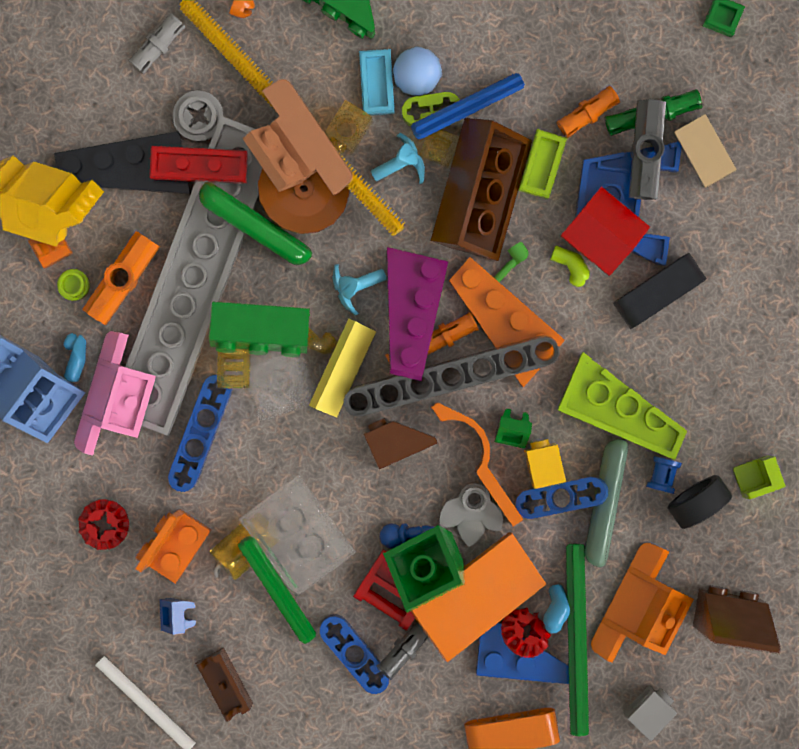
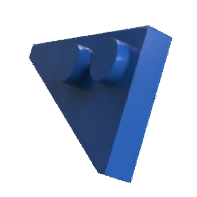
[476,622,569,684]

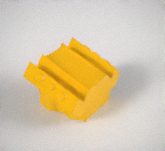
[0,155,104,247]

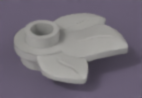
[439,483,503,546]

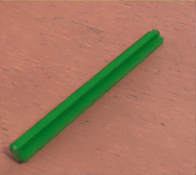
[566,544,589,737]

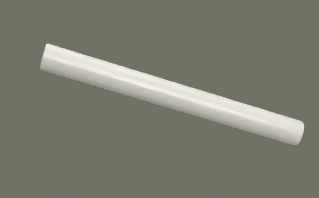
[95,656,196,749]

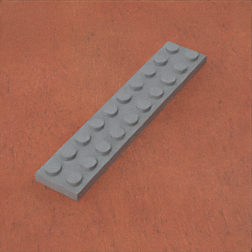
[125,116,262,436]

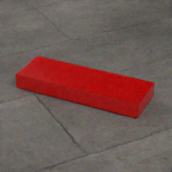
[149,146,248,184]

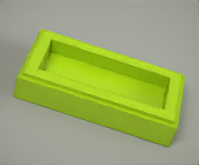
[518,129,567,199]

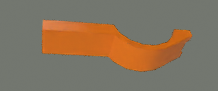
[431,402,524,526]

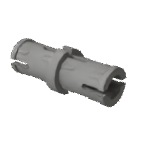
[128,13,185,74]

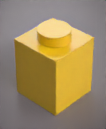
[524,439,566,489]

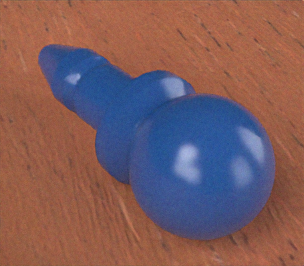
[380,523,433,549]

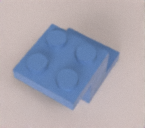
[0,335,85,443]

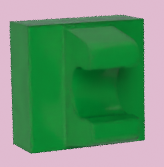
[494,409,532,449]

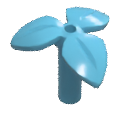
[371,133,425,184]
[333,264,387,315]

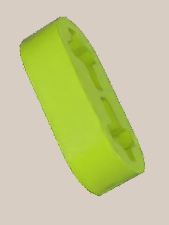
[402,92,460,126]

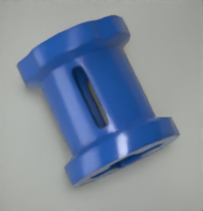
[646,456,682,494]

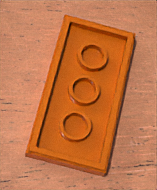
[411,532,546,662]

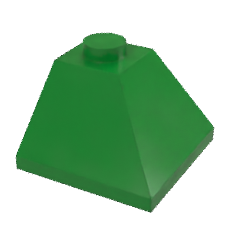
[383,525,465,612]

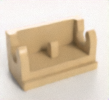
[674,114,737,188]

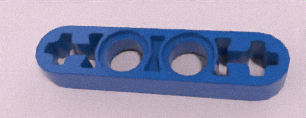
[168,374,232,492]

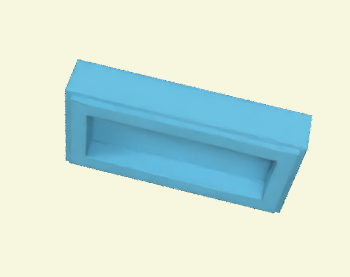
[359,49,395,116]

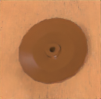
[258,168,350,234]

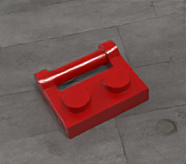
[353,548,415,631]

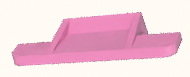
[74,331,156,456]

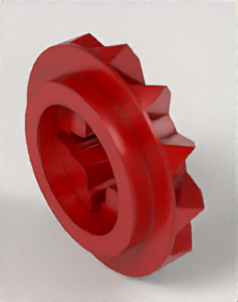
[78,499,129,550]
[501,607,551,658]

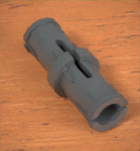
[376,621,429,680]

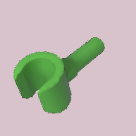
[494,242,528,282]

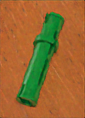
[605,89,702,136]

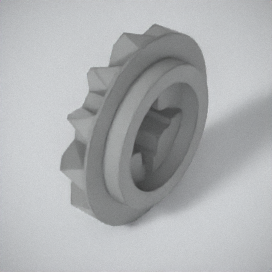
[173,90,224,142]

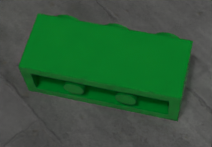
[209,302,310,357]

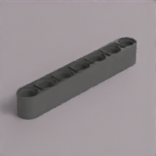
[344,335,559,417]

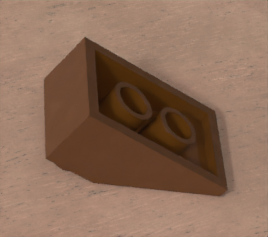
[693,585,780,654]

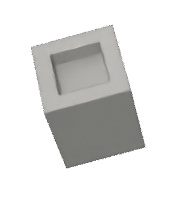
[623,685,678,741]

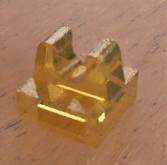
[419,129,459,168]

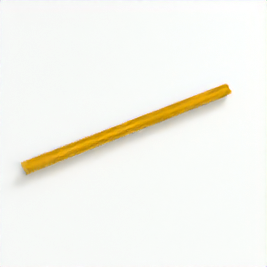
[179,0,406,236]

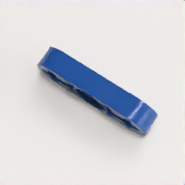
[516,477,608,519]
[320,614,389,694]

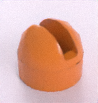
[229,0,255,18]

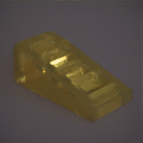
[217,349,251,388]

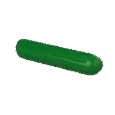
[199,182,312,265]

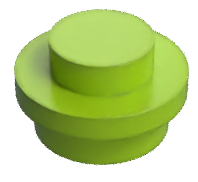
[57,269,90,301]

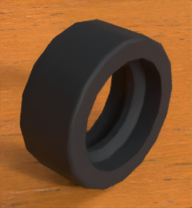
[667,475,732,529]

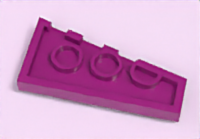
[386,247,448,381]

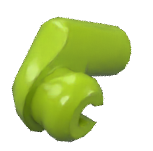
[550,245,590,287]

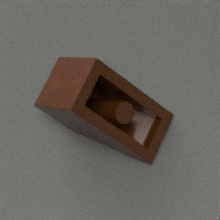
[364,418,438,470]

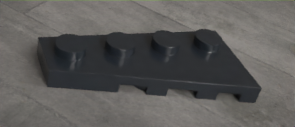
[54,131,191,195]

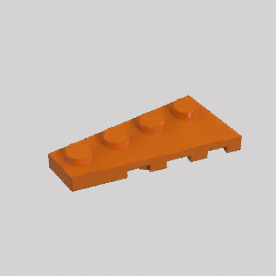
[449,257,565,388]

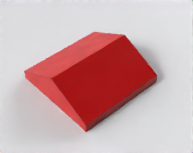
[560,186,650,276]

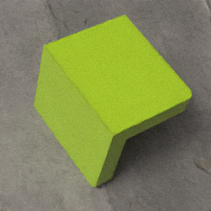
[733,455,786,500]

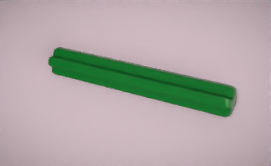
[238,536,316,644]

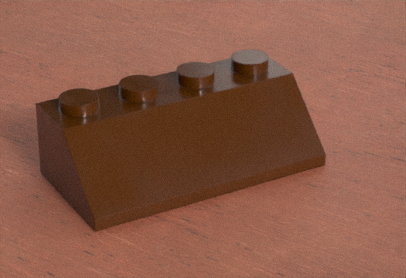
[430,118,532,261]

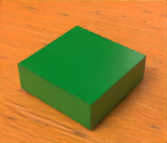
[703,0,745,38]

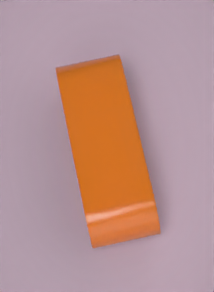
[464,708,560,749]

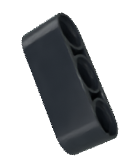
[613,253,707,329]

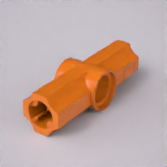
[82,231,160,325]

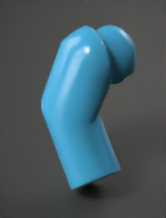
[63,333,87,382]
[543,585,570,633]

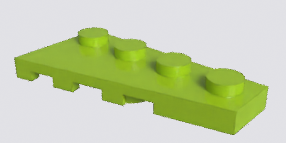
[557,352,687,460]

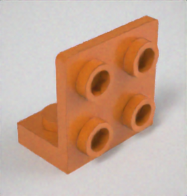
[135,509,211,584]

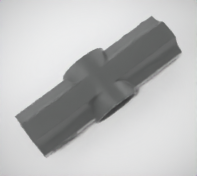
[629,99,666,200]

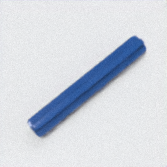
[411,73,524,139]

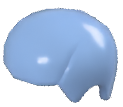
[393,47,442,97]

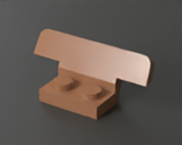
[243,79,353,195]

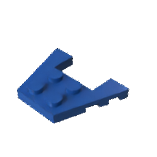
[575,142,682,266]

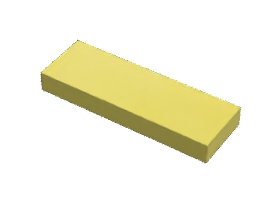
[309,318,376,418]

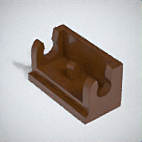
[195,647,253,722]

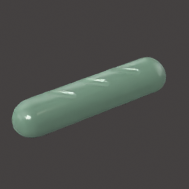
[585,439,628,568]

